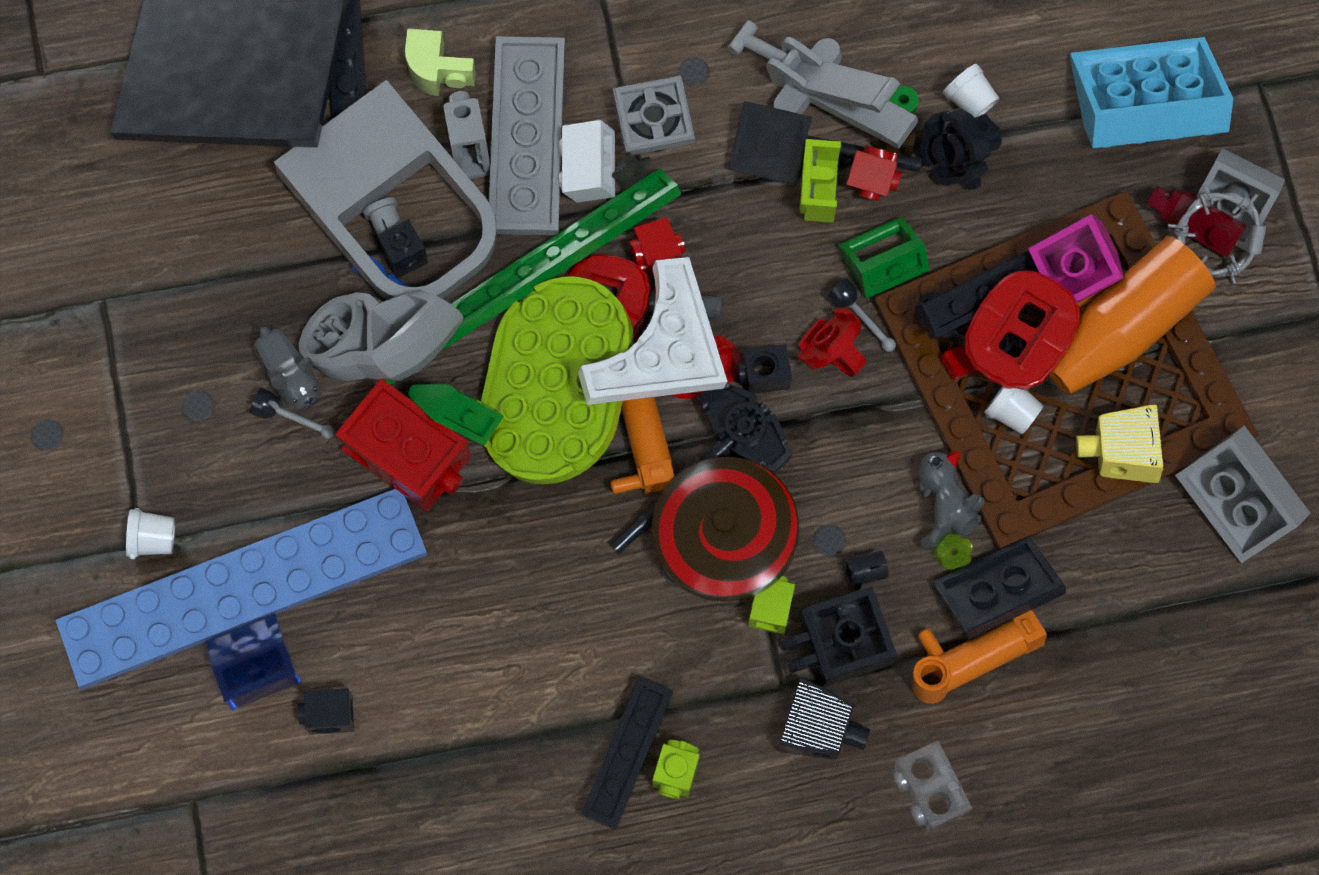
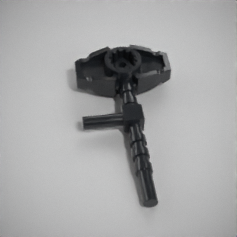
[609,383,792,554]

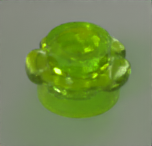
[936,534,973,570]

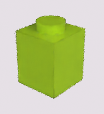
[748,576,795,634]

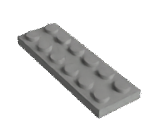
[489,36,565,235]

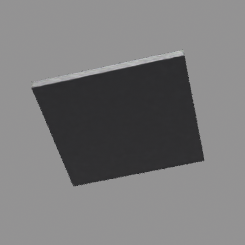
[111,0,348,148]

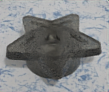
[612,152,652,191]

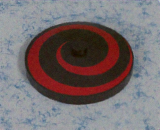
[652,457,800,602]

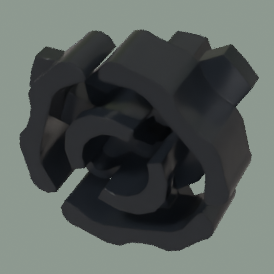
[920,108,1002,190]

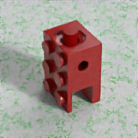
[335,379,471,513]

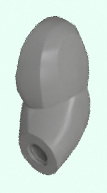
[299,290,464,381]

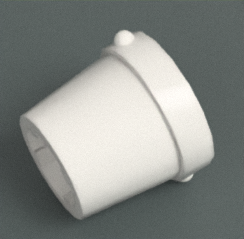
[943,64,1000,118]
[984,386,1044,434]
[126,508,175,560]

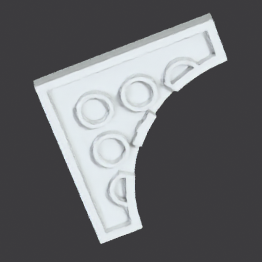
[578,257,728,405]

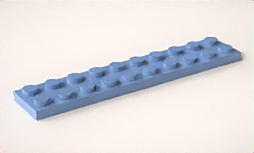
[55,489,428,690]

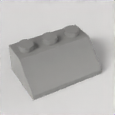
[1175,425,1311,563]

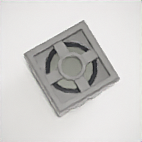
[613,76,695,156]

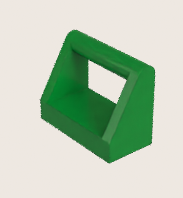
[838,216,929,298]
[408,384,504,446]

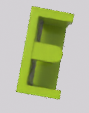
[799,139,841,223]

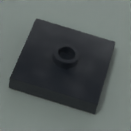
[728,101,812,185]

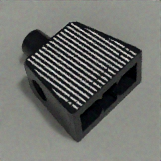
[777,678,870,760]

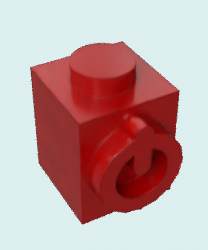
[847,145,902,201]
[629,217,686,278]

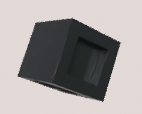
[377,219,428,279]
[737,344,792,394]
[298,688,354,735]

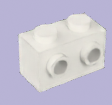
[559,120,615,203]

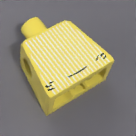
[1076,405,1163,483]

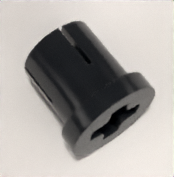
[843,551,888,591]

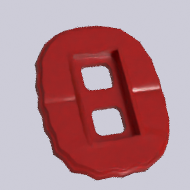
[566,254,652,342]
[964,271,1080,390]

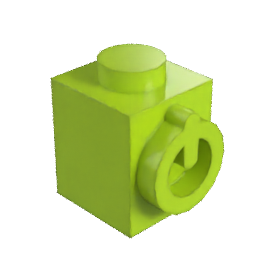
[653,740,700,799]

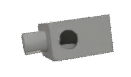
[443,91,490,179]

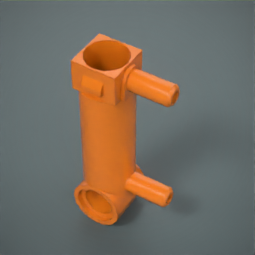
[610,397,674,494]
[912,610,1047,704]

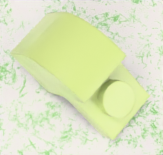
[405,29,476,96]

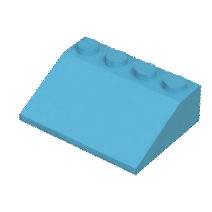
[1070,37,1233,148]

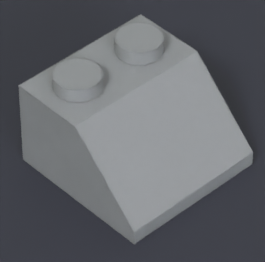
[1197,148,1285,251]

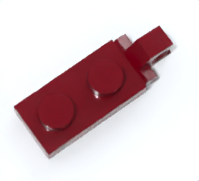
[1147,186,1247,258]

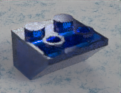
[206,614,301,710]

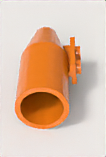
[1048,236,1216,395]

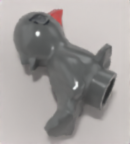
[918,451,985,549]

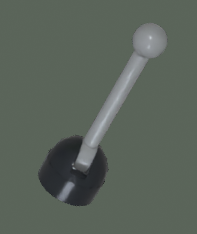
[826,278,896,352]
[249,387,335,439]

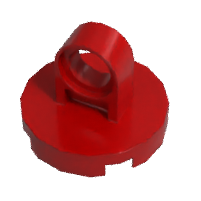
[797,307,867,377]

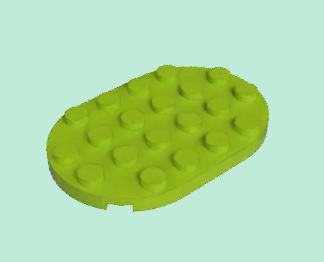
[481,277,634,484]

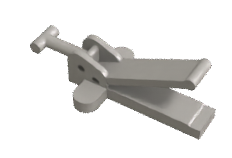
[727,20,918,149]

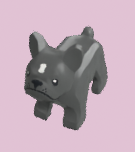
[253,326,321,411]

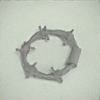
[1168,185,1266,284]

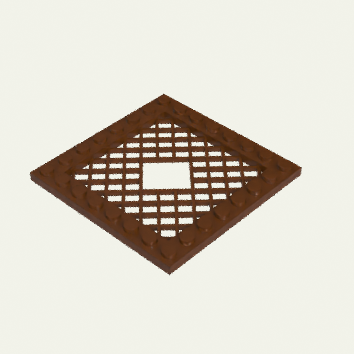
[874,191,1258,550]

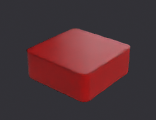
[941,346,976,381]

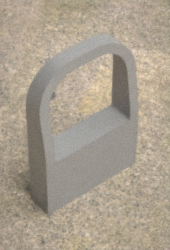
[274,80,497,300]

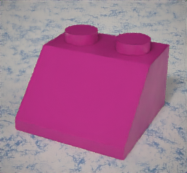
[1028,214,1124,303]

